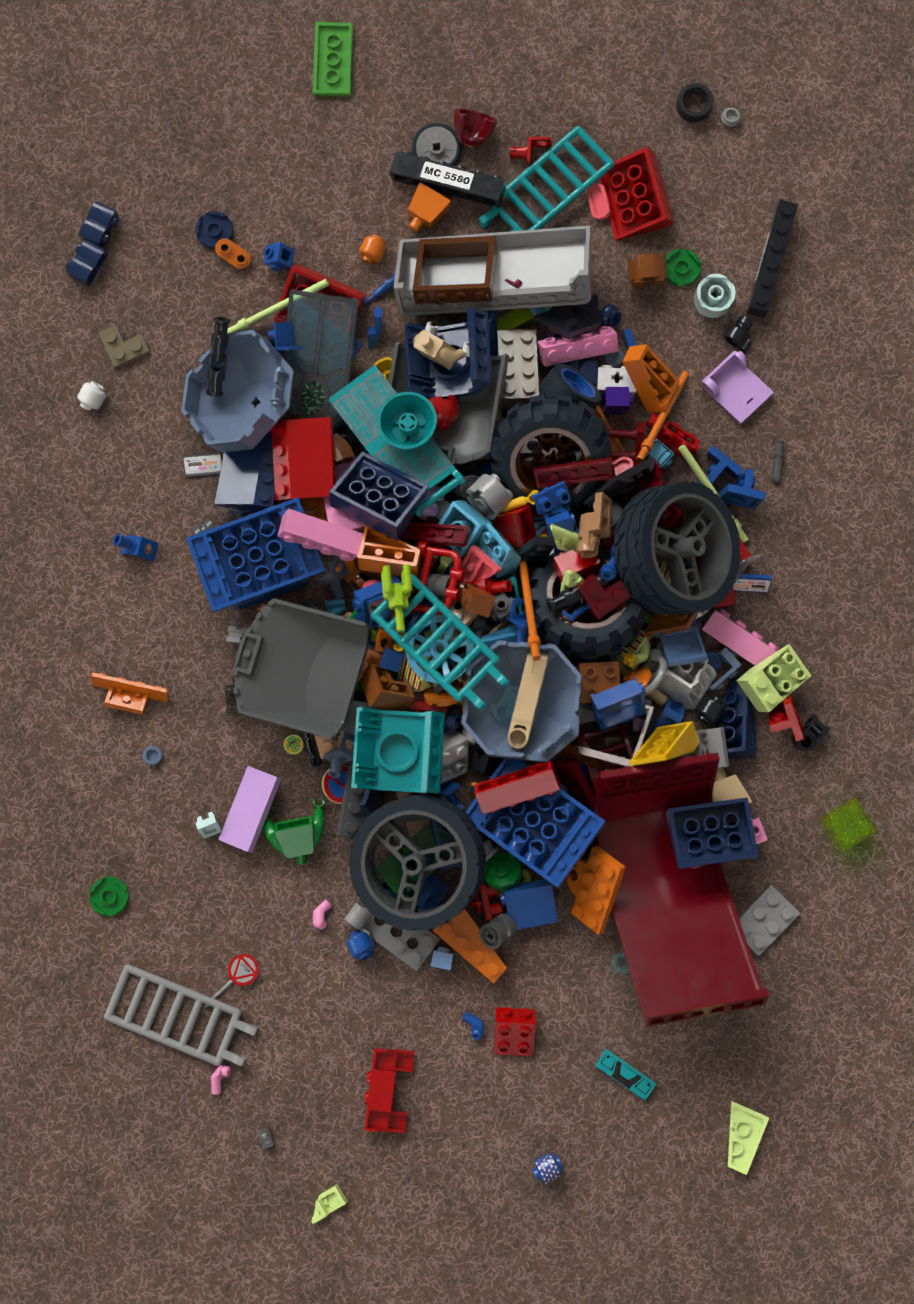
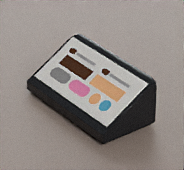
[182,452,223,477]

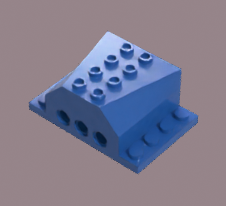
[186,497,325,613]
[465,758,606,888]

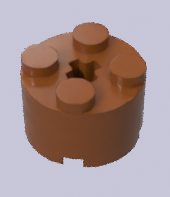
[627,253,667,288]

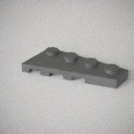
[336,760,367,839]

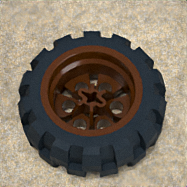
[491,394,612,512]
[529,545,647,663]

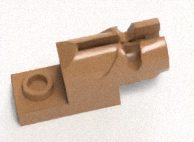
[576,492,612,558]

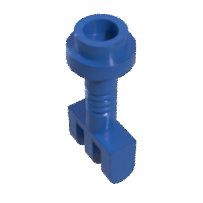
[600,545,617,580]

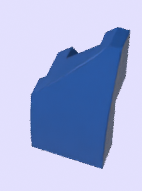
[368,307,382,349]

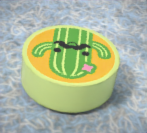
[284,735,304,755]

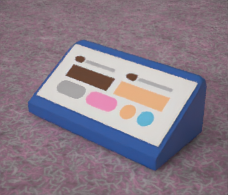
[733,573,772,593]

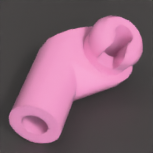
[313,899,332,930]
[211,1065,231,1094]

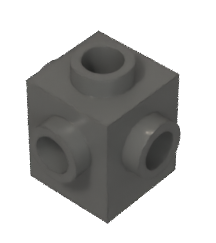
[489,592,517,624]

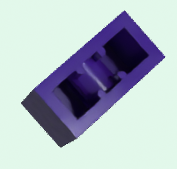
[603,387,633,415]

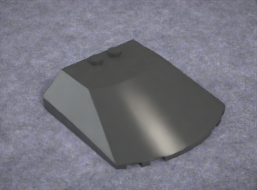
[389,342,509,465]
[233,598,369,741]

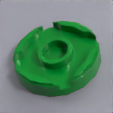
[666,249,701,287]
[484,853,522,890]
[89,877,129,916]

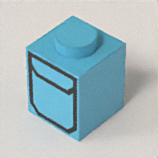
[645,438,674,469]

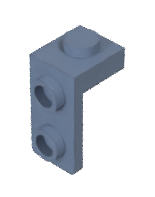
[707,647,741,692]

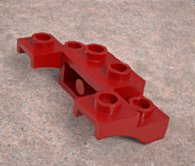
[364,1047,415,1133]

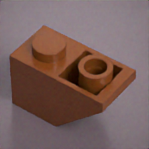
[459,582,495,618]

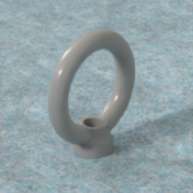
[641,649,667,697]

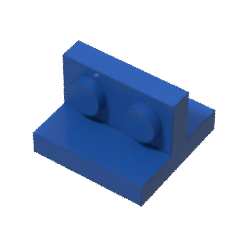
[718,469,766,509]

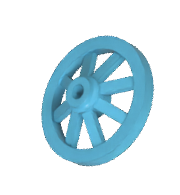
[406,615,474,683]

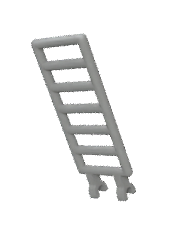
[104,964,258,1066]

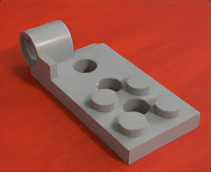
[344,902,440,971]

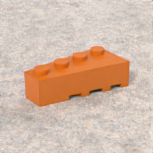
[433,909,507,983]

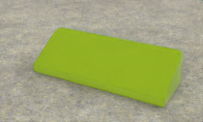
[497,307,551,330]

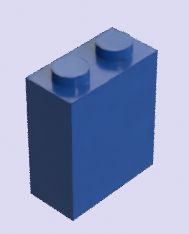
[500,879,558,930]

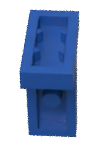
[698,446,743,484]
[647,698,685,739]

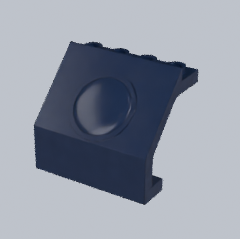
[405,308,492,399]

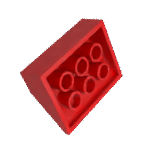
[596,147,675,241]
[273,264,367,335]
[271,417,336,501]

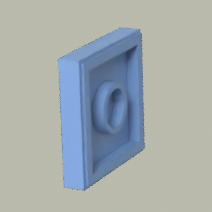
[659,626,708,667]

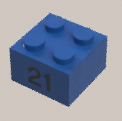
[542,503,578,555]

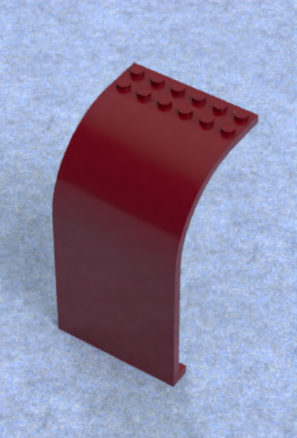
[595,753,769,1027]

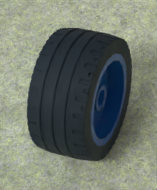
[539,364,601,410]

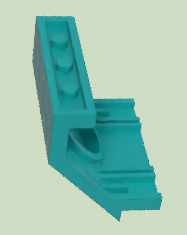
[351,707,445,794]

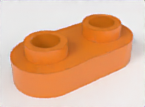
[215,239,251,270]

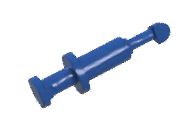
[364,273,395,305]

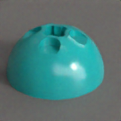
[378,392,437,450]

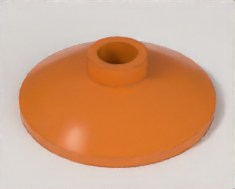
[620,667,652,688]

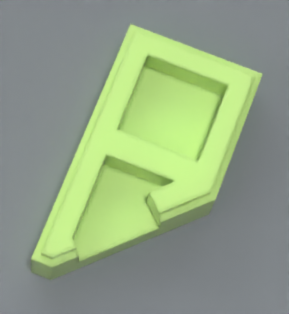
[550,524,580,552]

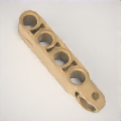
[508,650,549,749]

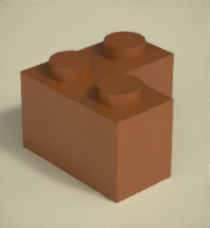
[360,663,415,712]

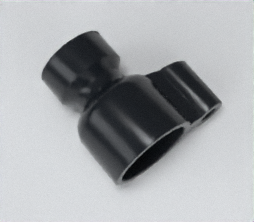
[724,316,753,354]

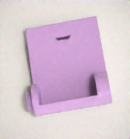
[700,351,774,424]

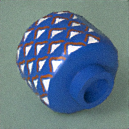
[532,1153,564,1184]

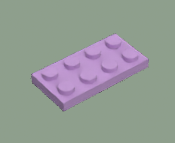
[219,766,281,853]

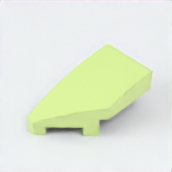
[560,570,583,594]
[311,1184,348,1224]

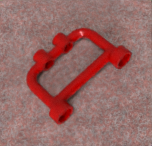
[408,541,465,615]

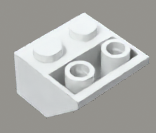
[440,731,469,784]

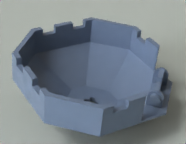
[181,330,294,452]
[462,640,584,762]

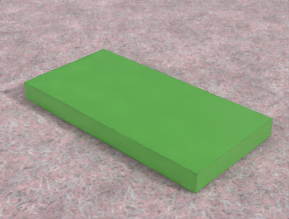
[313,22,353,97]

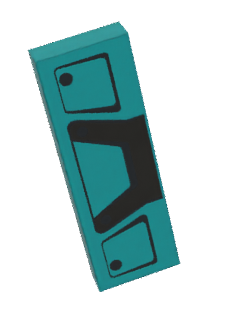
[595,1049,656,1100]

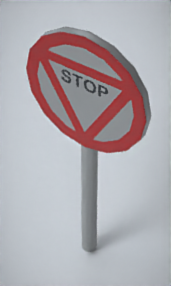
[204,954,259,1008]

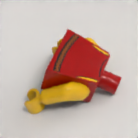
[491,490,549,549]

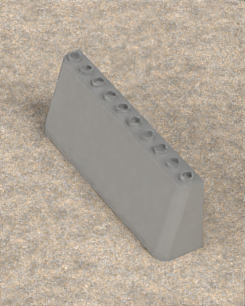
[393,226,591,316]

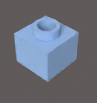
[431,947,453,970]

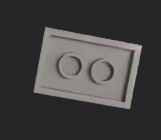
[739,885,800,956]

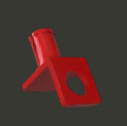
[509,137,552,166]
[467,579,512,597]

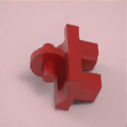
[470,883,503,920]

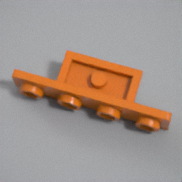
[90,673,169,715]

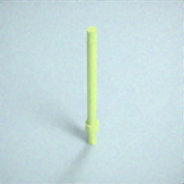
[228,279,329,333]
[678,444,748,543]

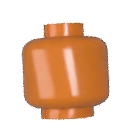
[359,234,387,265]

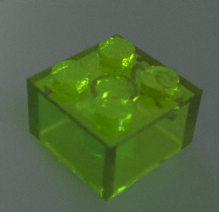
[818,797,877,852]

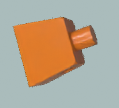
[408,182,451,232]

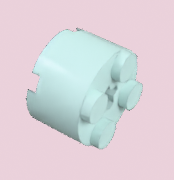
[694,274,735,318]

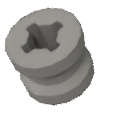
[484,838,499,861]

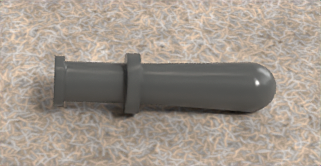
[772,440,785,483]

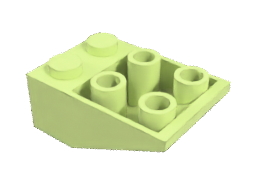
[736,644,811,712]

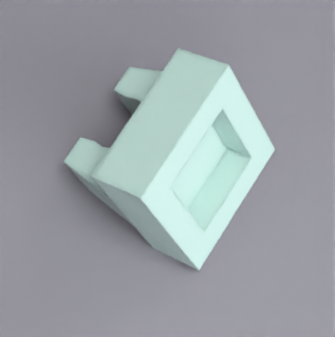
[196,812,222,839]

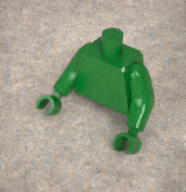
[263,798,325,865]

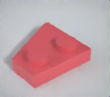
[460,545,502,586]

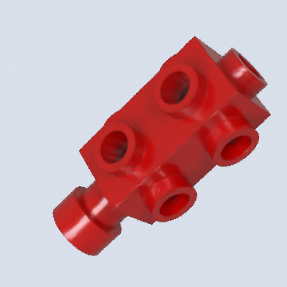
[645,413,701,458]

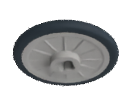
[412,123,461,166]

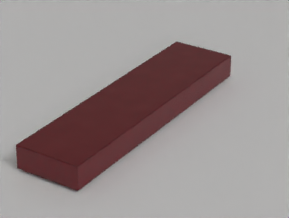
[533,457,616,488]
[397,522,472,547]

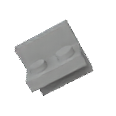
[688,727,729,768]

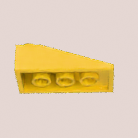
[629,721,700,766]

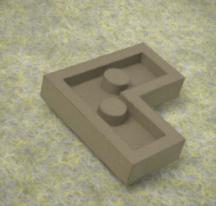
[98,325,150,369]

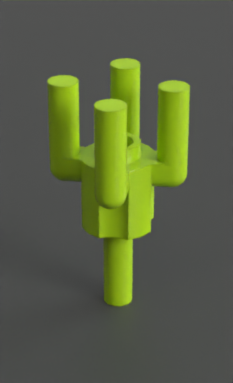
[381,564,412,632]

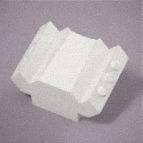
[650,642,717,710]

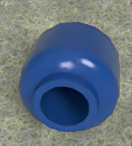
[346,930,375,961]

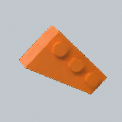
[622,344,680,413]
[357,525,421,578]

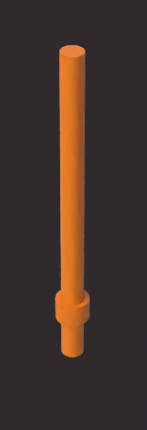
[636,371,689,463]
[519,561,541,661]

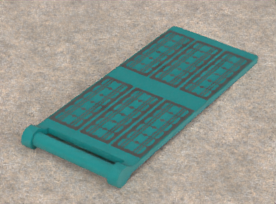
[328,365,466,517]

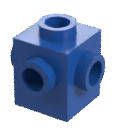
[263,242,295,272]

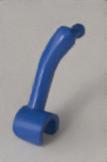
[561,603,590,621]

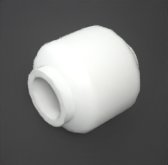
[77,381,106,411]

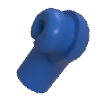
[462,1011,485,1040]

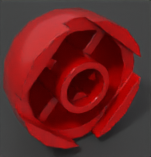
[428,395,459,430]

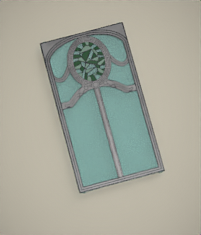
[280,289,359,426]

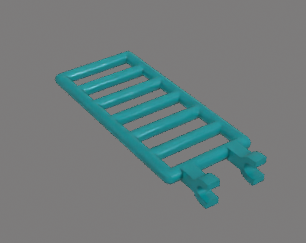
[479,126,615,231]
[371,574,509,711]

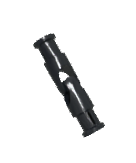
[206,316,231,397]
[546,567,623,615]

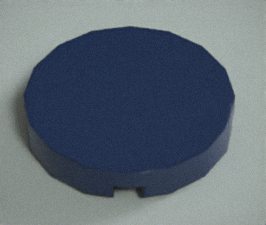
[195,211,233,249]

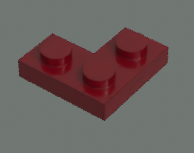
[576,574,631,620]

